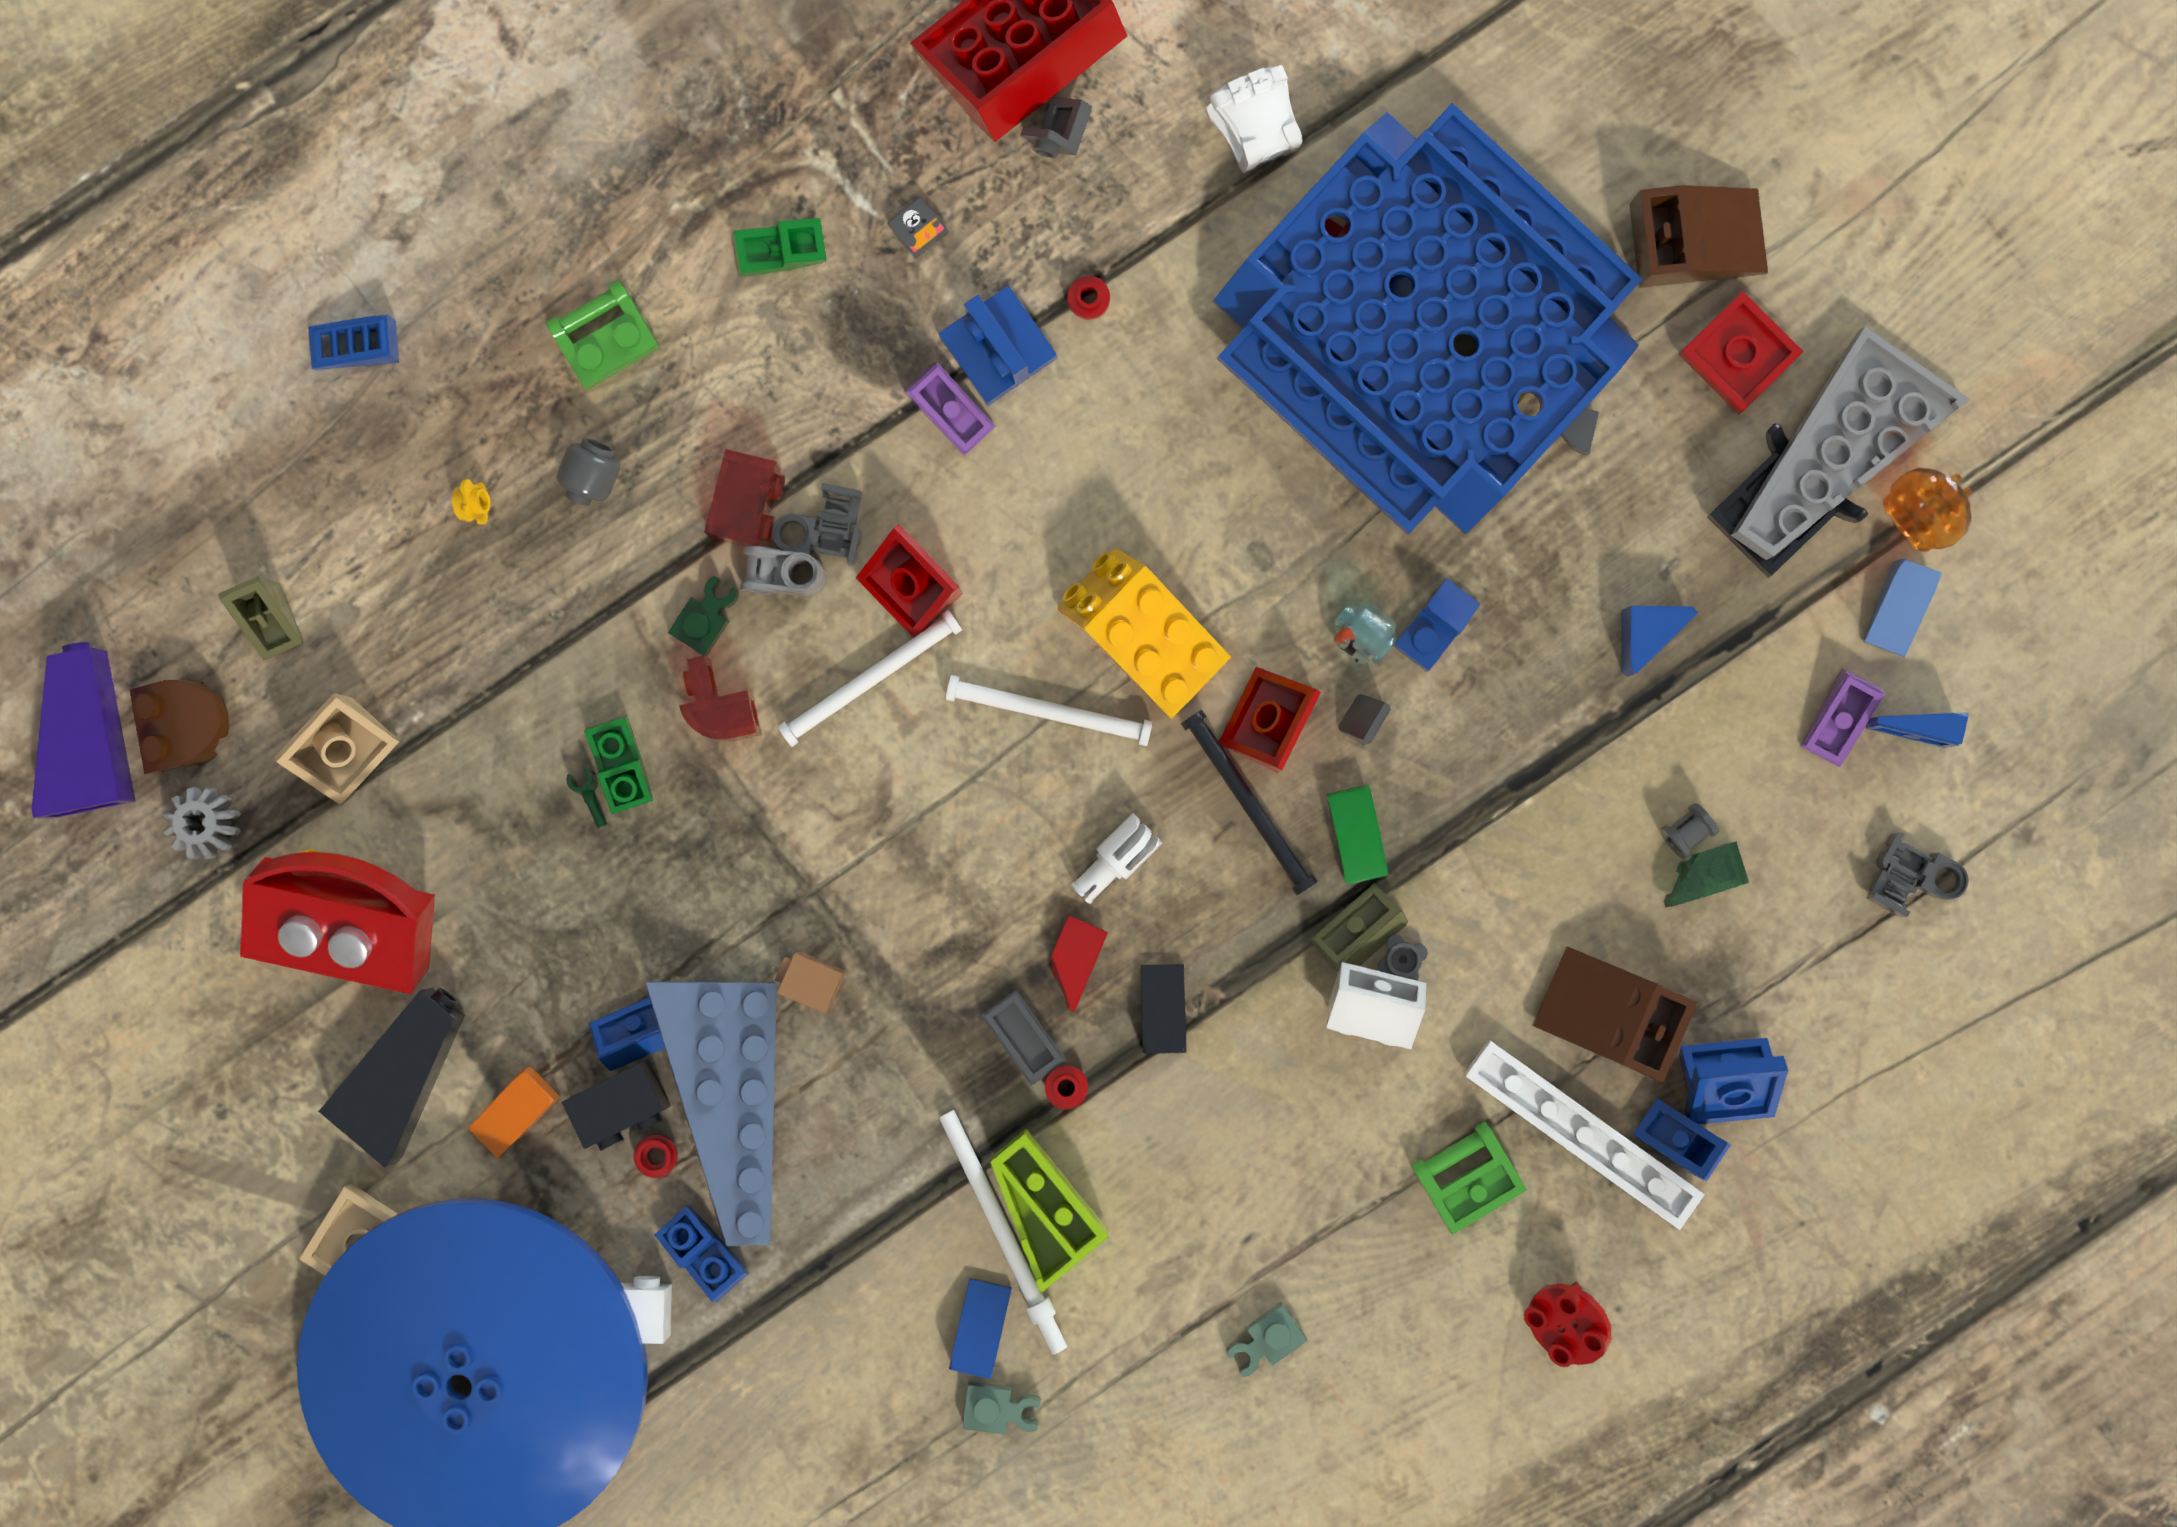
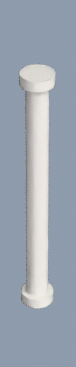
[777,609,962,747]
[946,675,1153,746]

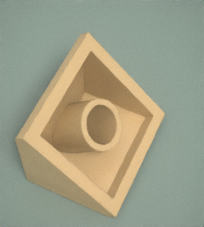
[274,693,399,805]

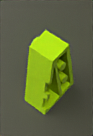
[991,1129,1109,1294]

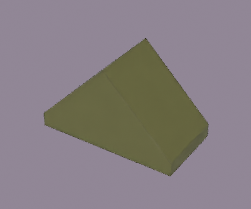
[219,576,303,660]

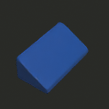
[589,997,665,1071]

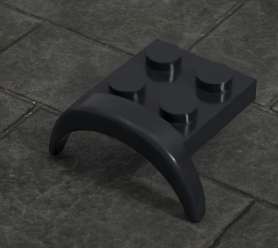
[1707,423,1868,578]

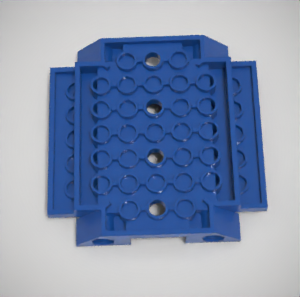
[1213,103,1643,535]

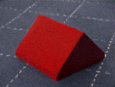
[855,524,963,638]
[1219,667,1321,773]

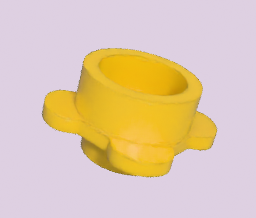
[452,479,491,525]

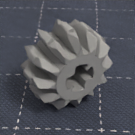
[162,787,241,859]

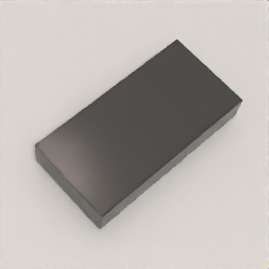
[981,990,1067,1086]

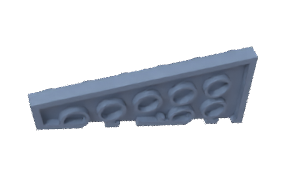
[644,981,777,1246]

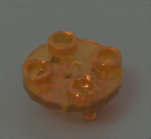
[1883,468,1972,552]

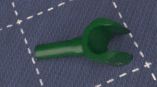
[566,767,607,828]

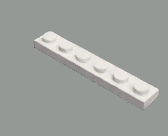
[1463,1040,1705,1230]

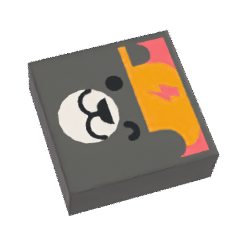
[888,196,948,259]

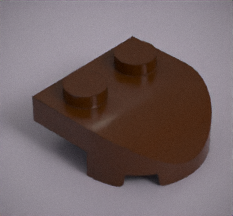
[129,680,229,774]

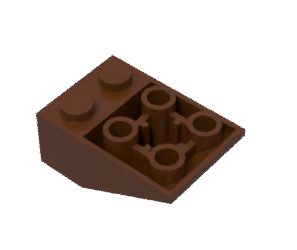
[1629,185,1768,288]
[1532,946,1698,1083]

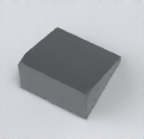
[1339,694,1391,745]

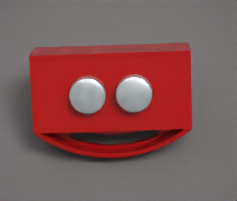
[240,852,435,994]

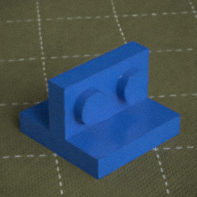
[938,285,1057,407]
[1679,1038,1788,1124]

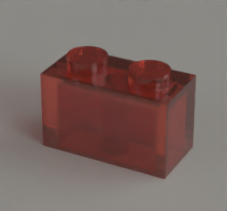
[704,449,785,547]

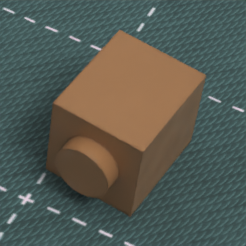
[775,951,847,1014]

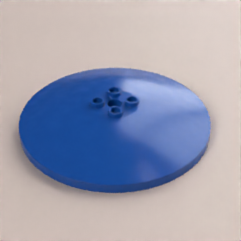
[297,1199,648,1527]

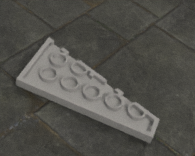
[1731,326,1970,560]

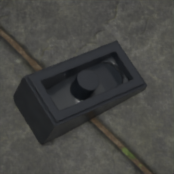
[1140,964,1187,1054]

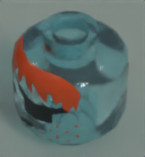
[1333,601,1398,665]

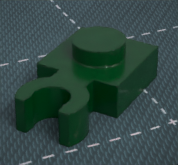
[668,576,739,657]

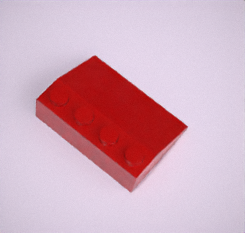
[910,0,1128,142]

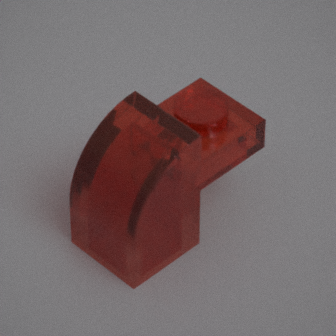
[679,655,762,742]

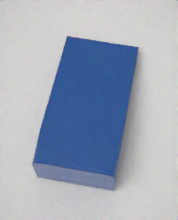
[1865,713,1968,748]
[949,1278,1012,1379]

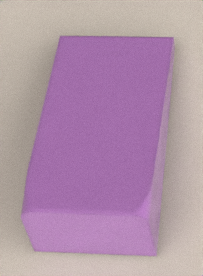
[903,362,996,456]
[1801,668,1886,767]

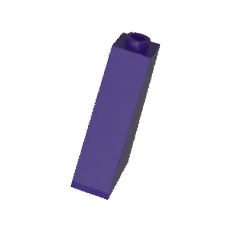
[32,642,136,819]

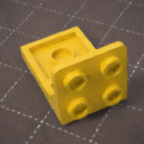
[1057,548,1231,719]

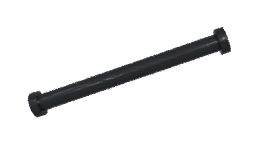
[1181,709,1318,896]

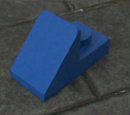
[1393,578,1480,672]
[1633,1098,1731,1182]

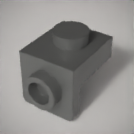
[1020,97,1092,159]

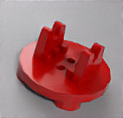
[1524,1282,1612,1367]

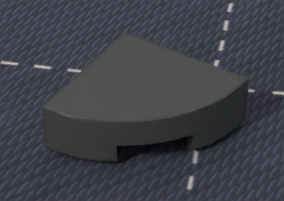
[1561,409,1599,456]

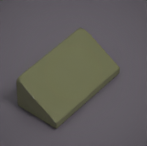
[1310,883,1408,972]

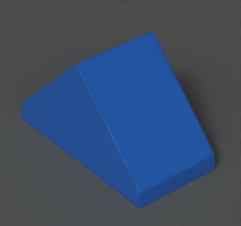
[1621,606,1698,677]

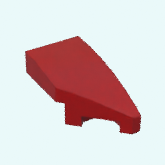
[1050,916,1108,1012]

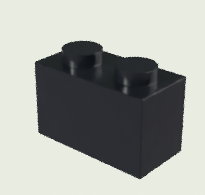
[562,1060,670,1151]

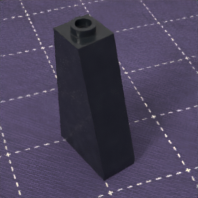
[318,988,465,1168]

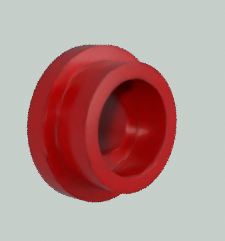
[1068,276,1110,320]
[1045,1065,1088,1109]
[634,1134,678,1178]

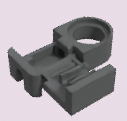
[772,483,862,566]
[1866,833,1969,917]

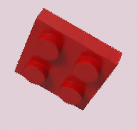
[1678,291,1804,415]

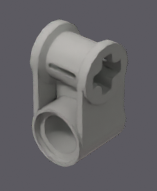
[740,546,826,596]

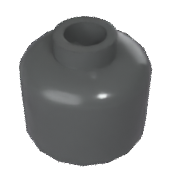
[556,438,621,506]

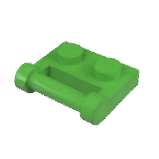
[545,279,660,390]
[1410,1121,1527,1235]

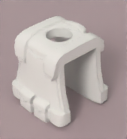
[1205,65,1302,173]

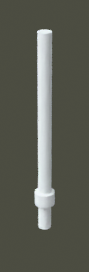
[939,1110,1068,1355]

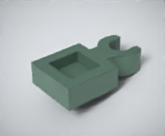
[1226,1302,1308,1377]
[963,1382,1041,1434]

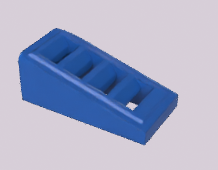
[309,315,399,370]

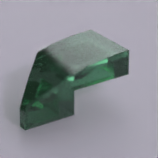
[1663,841,1749,908]

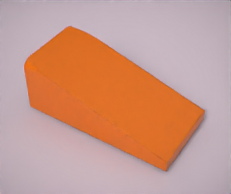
[468,1067,561,1159]

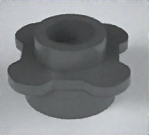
[1378,935,1428,981]

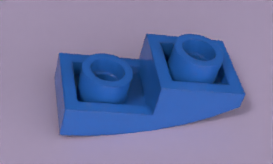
[654,1205,749,1302]

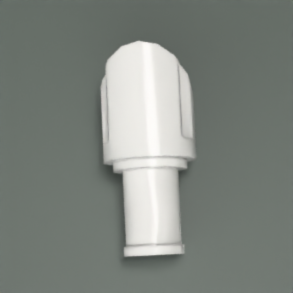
[1071,813,1163,904]

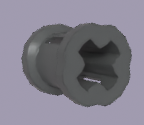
[1660,803,1719,860]

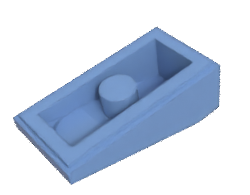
[1863,559,1942,657]

